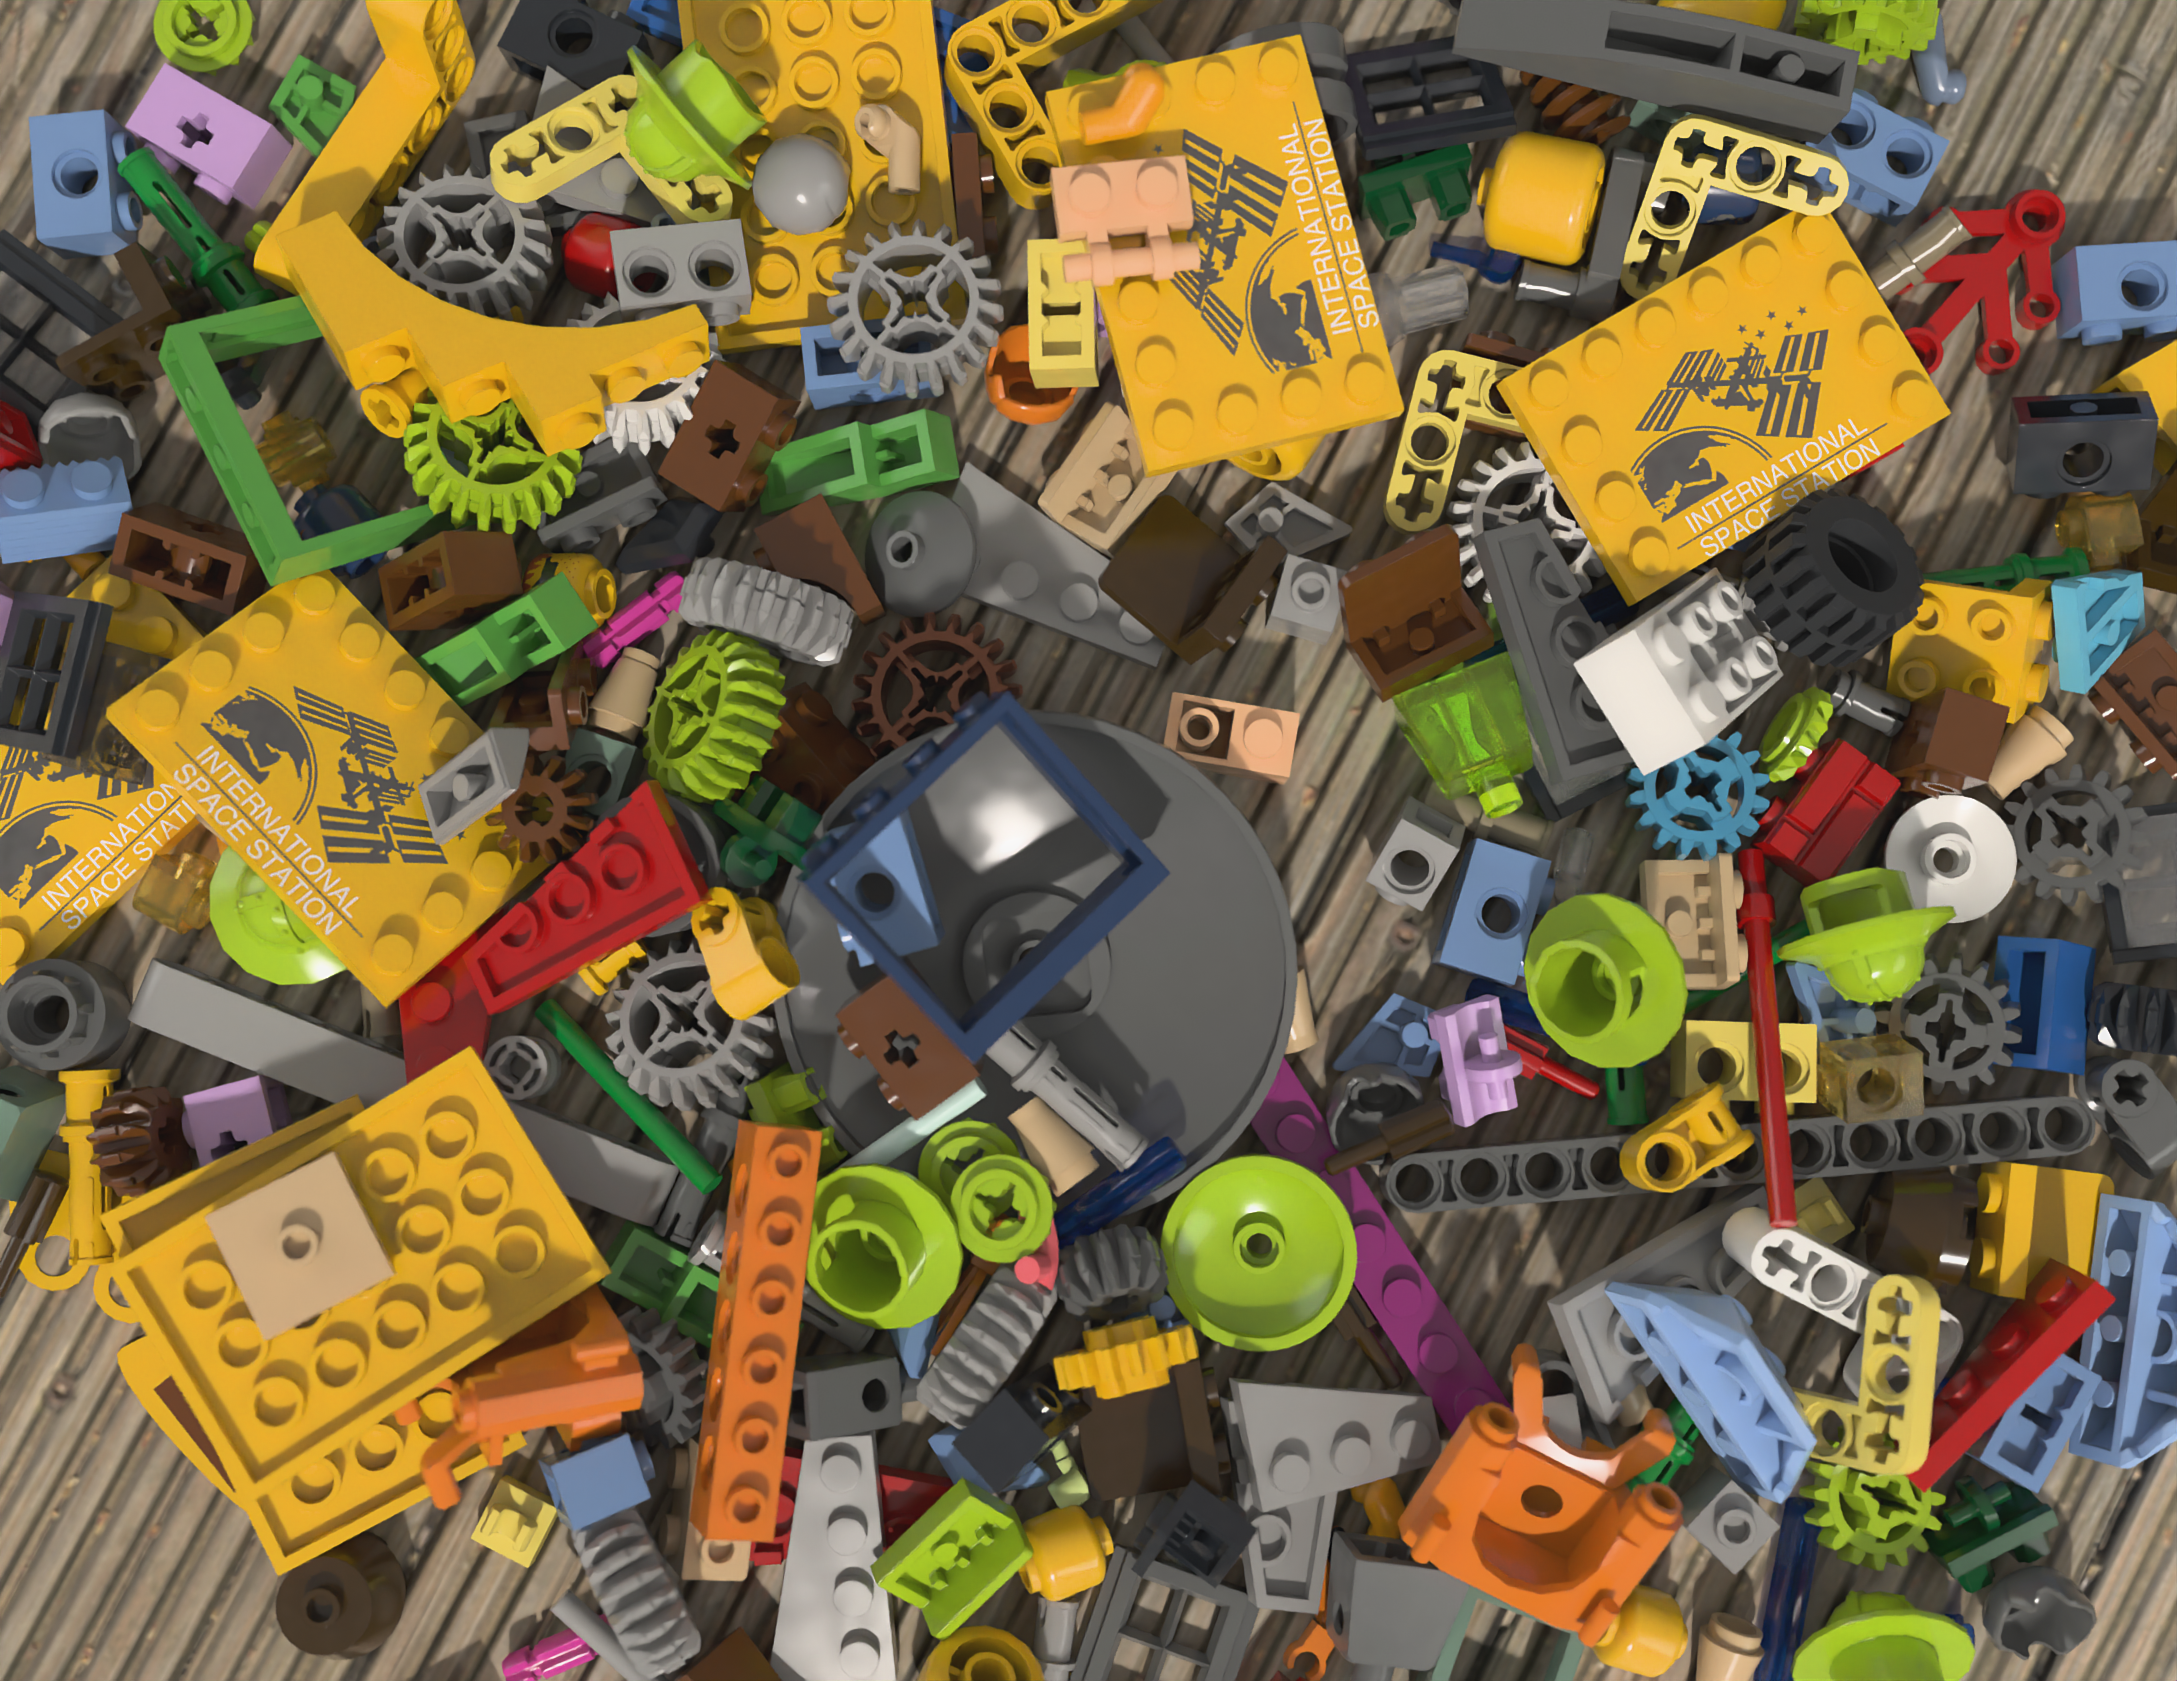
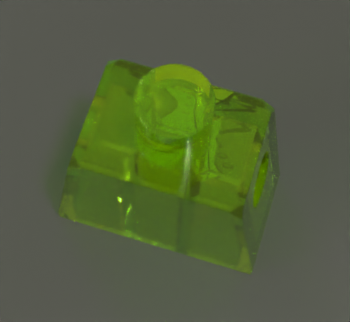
[1392,651,1533,818]

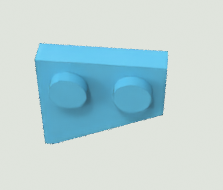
[2051,569,2146,694]

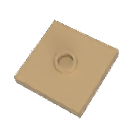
[205,1152,397,1341]

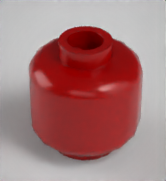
[561,213,657,302]

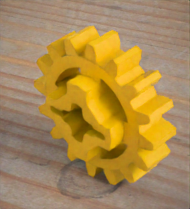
[1052,1315,1199,1399]

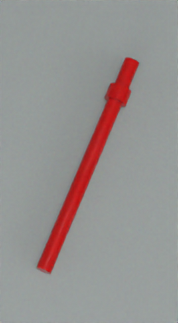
[1736,849,1797,1228]

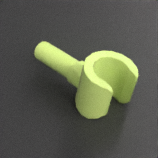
[1047,1439,1091,1509]

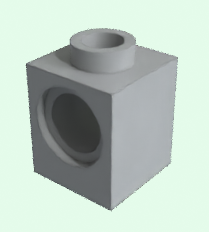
[1265,554,1348,645]
[1365,796,1466,911]
[1680,1465,1780,1575]

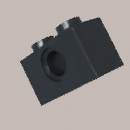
[497,0,655,113]
[2006,391,2159,499]
[951,1362,1093,1494]

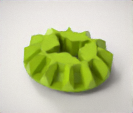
[153,0,257,77]
[1758,686,1833,783]
[918,1117,1021,1218]
[950,1153,1057,1263]

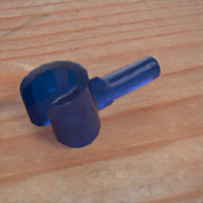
[1430,241,1522,285]

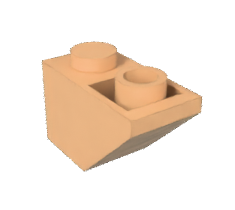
[1163,692,1300,785]

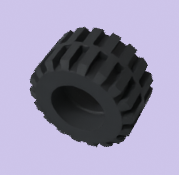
[1742,488,1924,668]

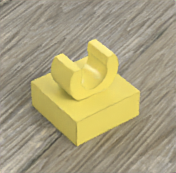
[1794,1177,1855,1245]
[471,1475,558,1568]

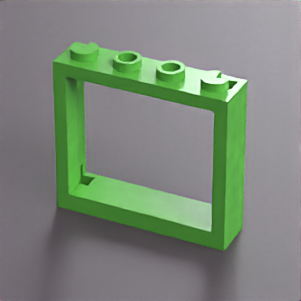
[158,295,484,586]

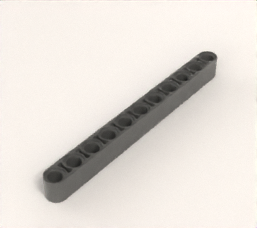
[1379,1094,2096,1213]

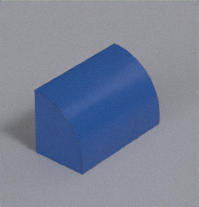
[1990,936,2096,1076]

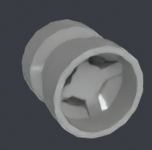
[483,1036,561,1100]

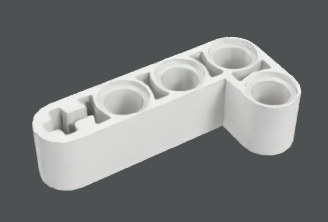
[1722,1207,1963,1415]

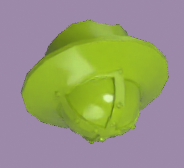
[624,38,767,190]
[210,846,347,985]
[1777,867,1957,1005]
[1524,893,1688,1068]
[805,1163,963,1329]
[1791,1590,1976,1681]

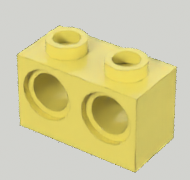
[1027,239,1099,388]
[1670,1020,1817,1115]

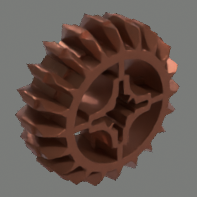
[851,612,1023,759]

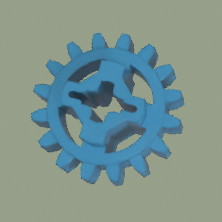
[1625,731,1770,862]

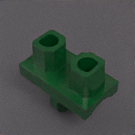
[1354,143,1472,241]
[711,774,823,888]
[1921,1475,2059,1593]

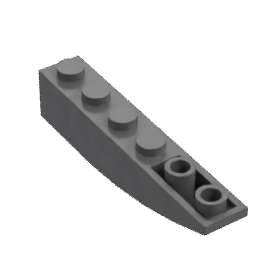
[1451,0,1860,144]

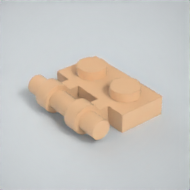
[1050,155,1200,287]

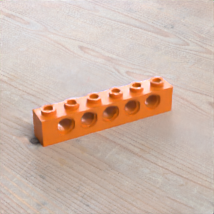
[689,1120,823,1542]

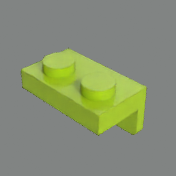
[870,1477,1034,1641]

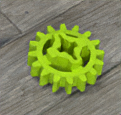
[1793,0,1940,65]
[1800,1425,1946,1571]

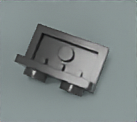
[537,438,669,553]

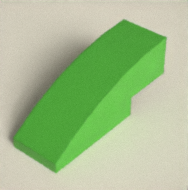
[759,409,960,516]
[414,572,598,708]
[599,1219,805,1349]

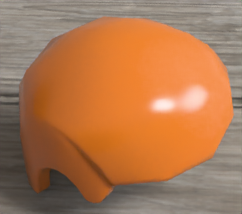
[984,323,1079,426]

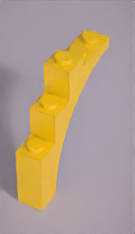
[275,210,710,457]

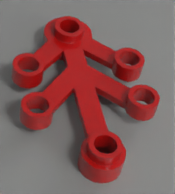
[1897,189,2066,376]

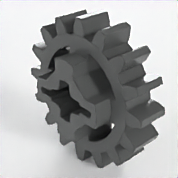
[2004,764,2151,907]
[1874,952,2023,1095]
[617,1306,708,1449]

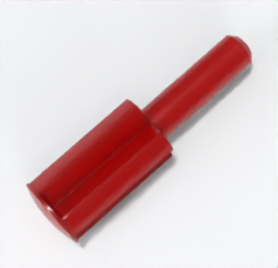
[1503,1022,1600,1100]

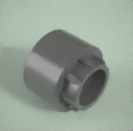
[0,959,131,1070]

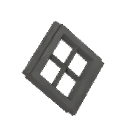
[1068,1543,1260,1681]

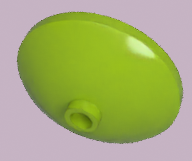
[1160,1154,1357,1352]

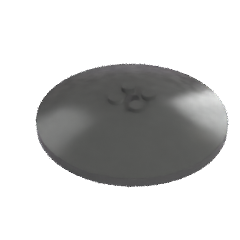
[773,710,1298,1230]

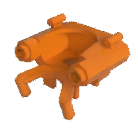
[393,1283,644,1509]
[1397,1343,1684,1647]

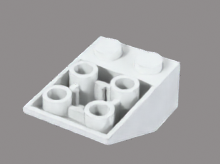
[1573,567,1784,776]

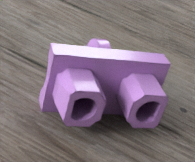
[1427,994,1523,1127]

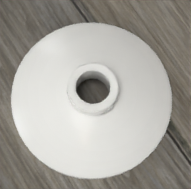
[1884,795,2017,923]

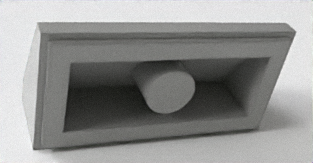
[418,728,530,845]

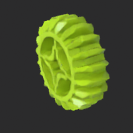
[403,387,583,534]
[643,629,786,805]

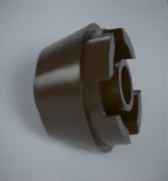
[1861,1166,1978,1294]
[276,1531,407,1660]

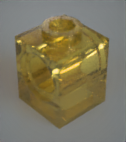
[1816,1034,1924,1124]

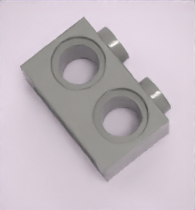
[610,219,752,326]

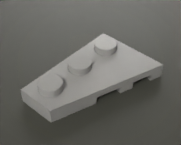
[519,65,701,228]
[1229,1378,1442,1513]
[1220,1396,1338,1614]

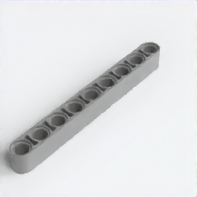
[127,958,679,1227]

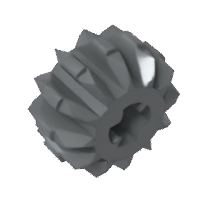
[1055,1224,1169,1324]

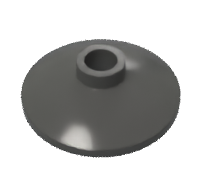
[864,491,977,618]

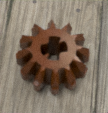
[485,754,599,864]
[86,1086,192,1198]

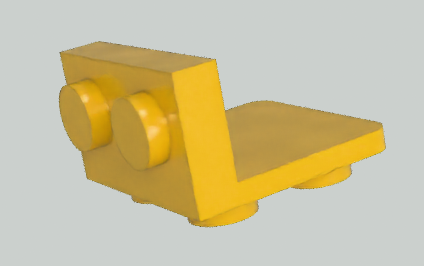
[1886,578,2055,724]
[1969,1161,2114,1299]

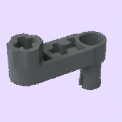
[1513,145,1670,323]

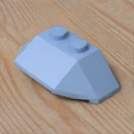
[2068,1193,2177,1469]
[1604,1281,1817,1504]

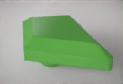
[268,54,357,159]

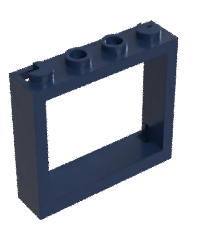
[795,691,1171,1064]

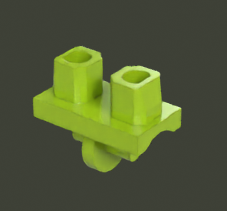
[744,1061,849,1180]

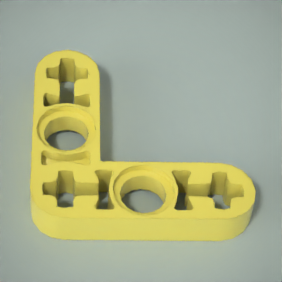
[490,75,733,225]
[1620,114,1849,300]
[1383,350,1524,535]
[1790,1275,1941,1474]

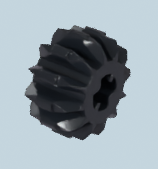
[2087,982,2177,1056]

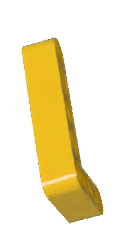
[253,0,475,296]
[943,0,1165,210]

